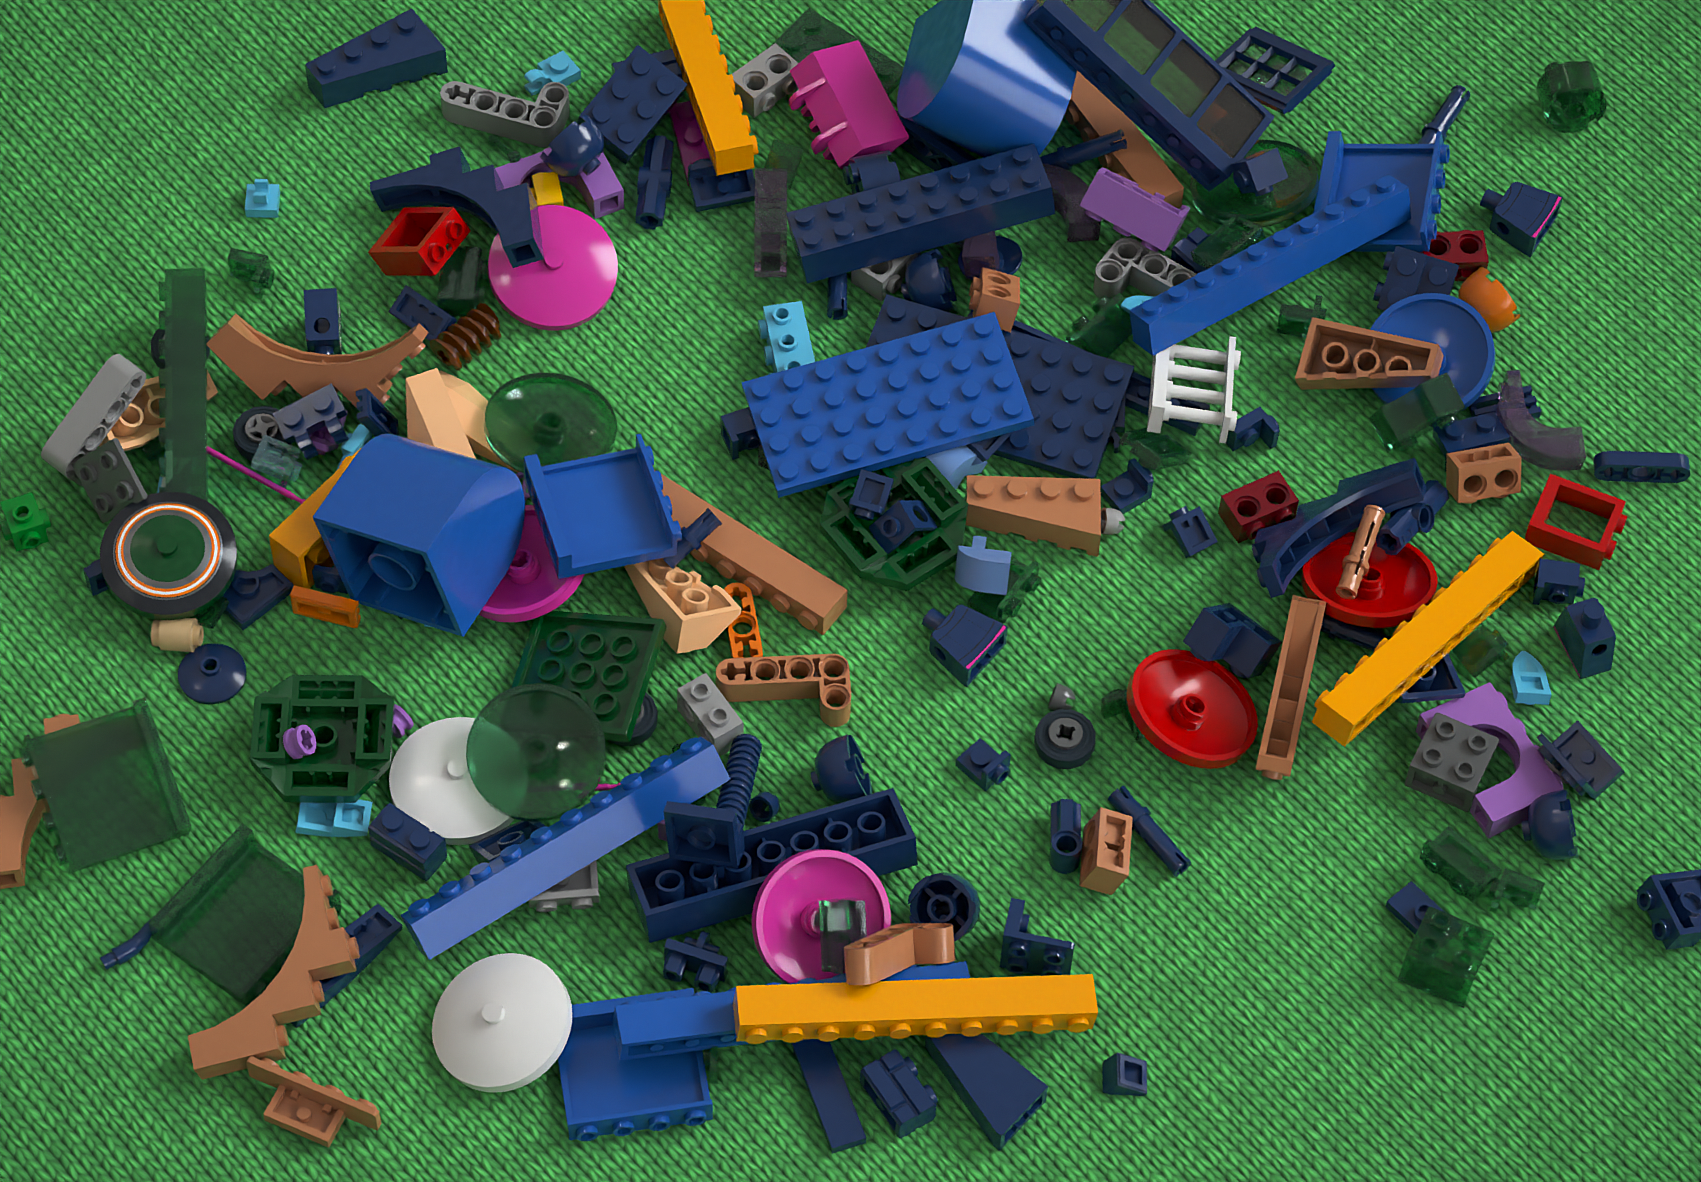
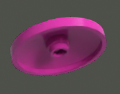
[488,205,618,331]
[479,505,585,622]
[752,849,891,984]

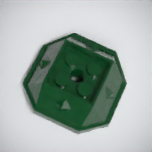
[820,458,968,591]
[250,675,395,803]

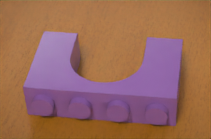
[495,148,624,219]
[1416,682,1564,839]

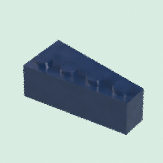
[305,9,448,108]

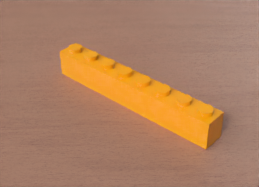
[658,0,758,176]

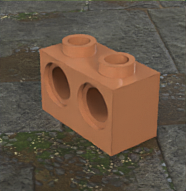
[969,267,1020,332]
[1446,443,1521,504]
[1079,807,1133,895]

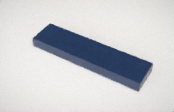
[790,1039,866,1154]

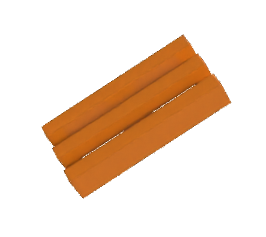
[290,585,361,628]

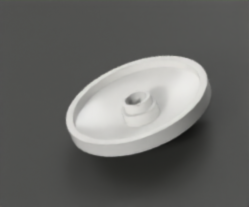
[389,717,529,845]
[432,953,572,1092]

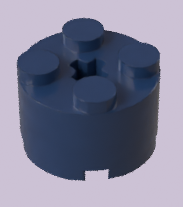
[843,150,901,194]

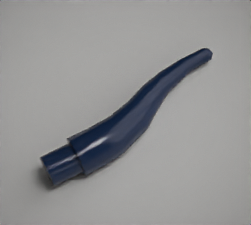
[100,903,179,970]

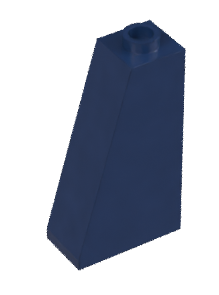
[925,1033,1048,1151]

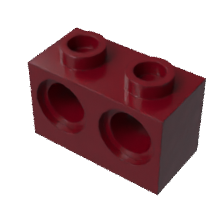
[1419,230,1489,281]
[1218,470,1299,543]

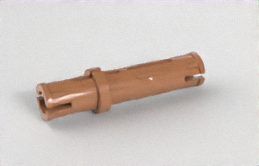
[1335,505,1385,599]

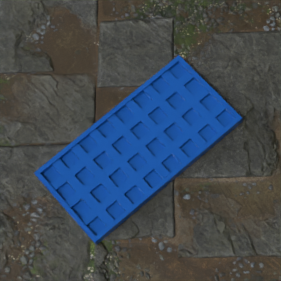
[741,312,1034,498]

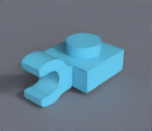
[524,51,581,96]

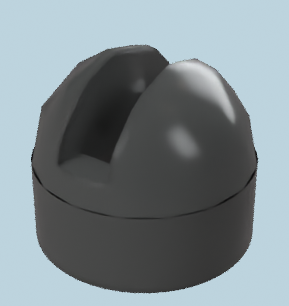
[1048,683,1076,711]

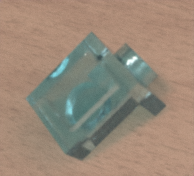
[250,434,303,489]

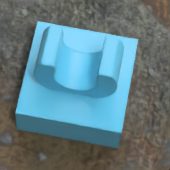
[245,179,280,218]

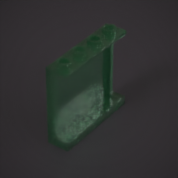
[19,697,192,874]
[148,823,342,1006]

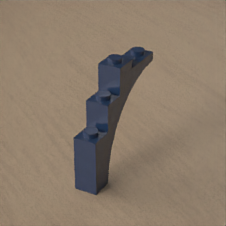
[370,146,544,268]
[1252,458,1426,598]

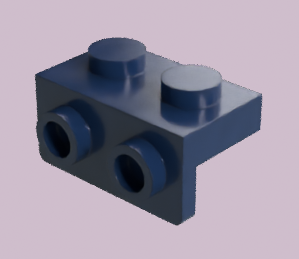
[687,158,759,212]
[1433,411,1510,472]

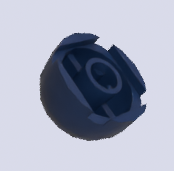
[540,115,604,177]
[901,249,958,312]
[811,734,872,804]
[1521,790,1578,860]
[908,872,981,941]

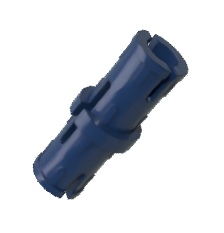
[663,508,723,569]

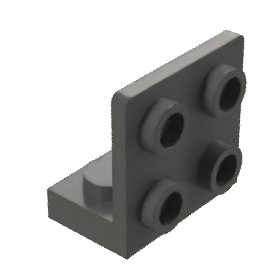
[72,438,147,523]
[1405,713,1499,813]

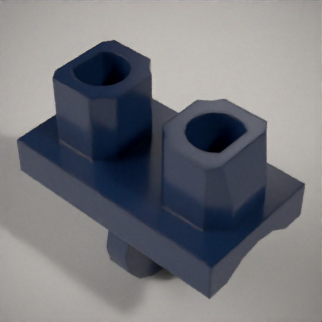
[663,931,728,993]

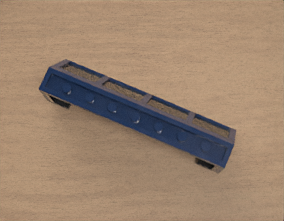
[1023,0,1274,192]

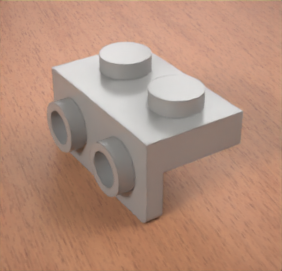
[528,860,600,912]

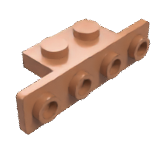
[246,1056,381,1148]

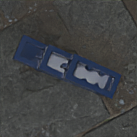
[291,904,403,1028]

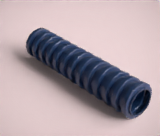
[716,734,762,827]

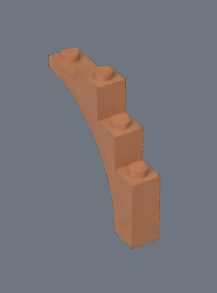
[206,313,429,408]
[1256,595,1326,780]
[0,714,154,889]
[188,865,360,1080]

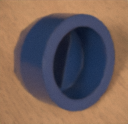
[749,791,780,822]

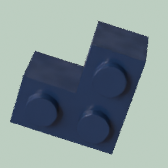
[1183,603,1282,678]

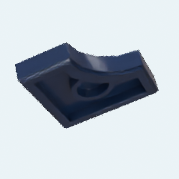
[215,564,294,630]

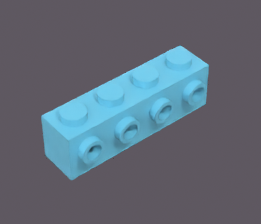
[758,301,815,375]

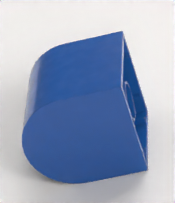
[897,0,1077,158]
[313,434,525,637]

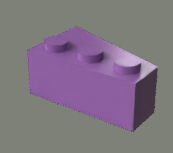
[1079,167,1191,252]

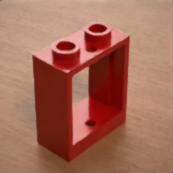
[368,207,471,276]
[1524,473,1628,570]

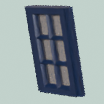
[1215,26,1335,115]

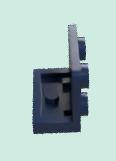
[1536,720,1625,800]

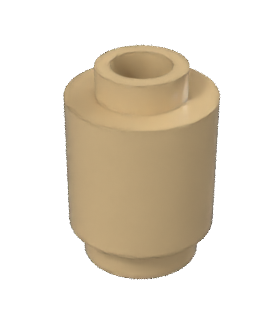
[151,618,204,652]

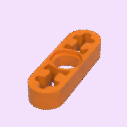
[724,582,763,658]

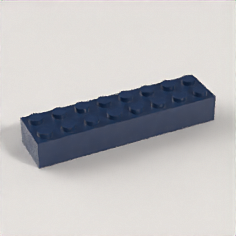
[786,144,1056,284]
[626,788,918,943]

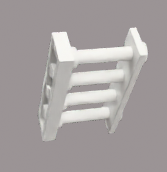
[1147,336,1241,443]

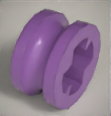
[393,704,414,738]
[283,725,316,759]

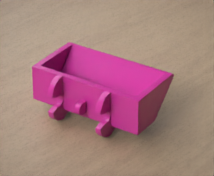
[789,40,909,169]

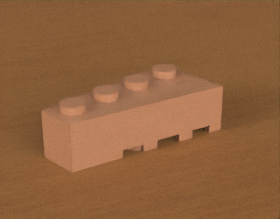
[1295,317,1444,390]
[965,475,1101,557]

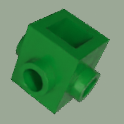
[0,492,51,552]

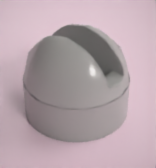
[1101,508,1125,535]

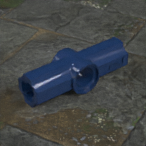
[635,136,674,230]
[1376,480,1450,555]

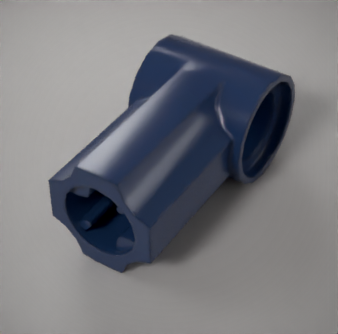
[1049,799,1083,874]

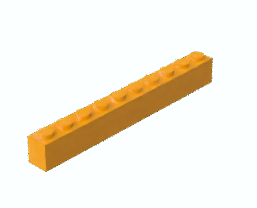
[1312,531,1544,747]
[733,974,1098,1044]

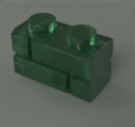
[437,245,488,318]

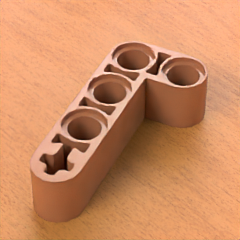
[716,654,851,727]
[843,923,956,985]

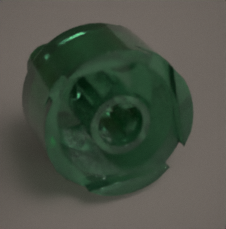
[1536,61,1607,133]

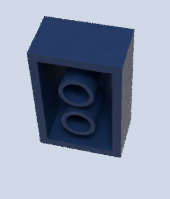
[577,45,688,165]

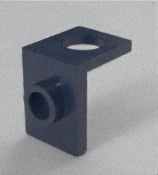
[869,500,937,554]

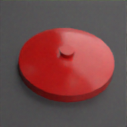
[1301,532,1438,628]
[1127,649,1258,769]

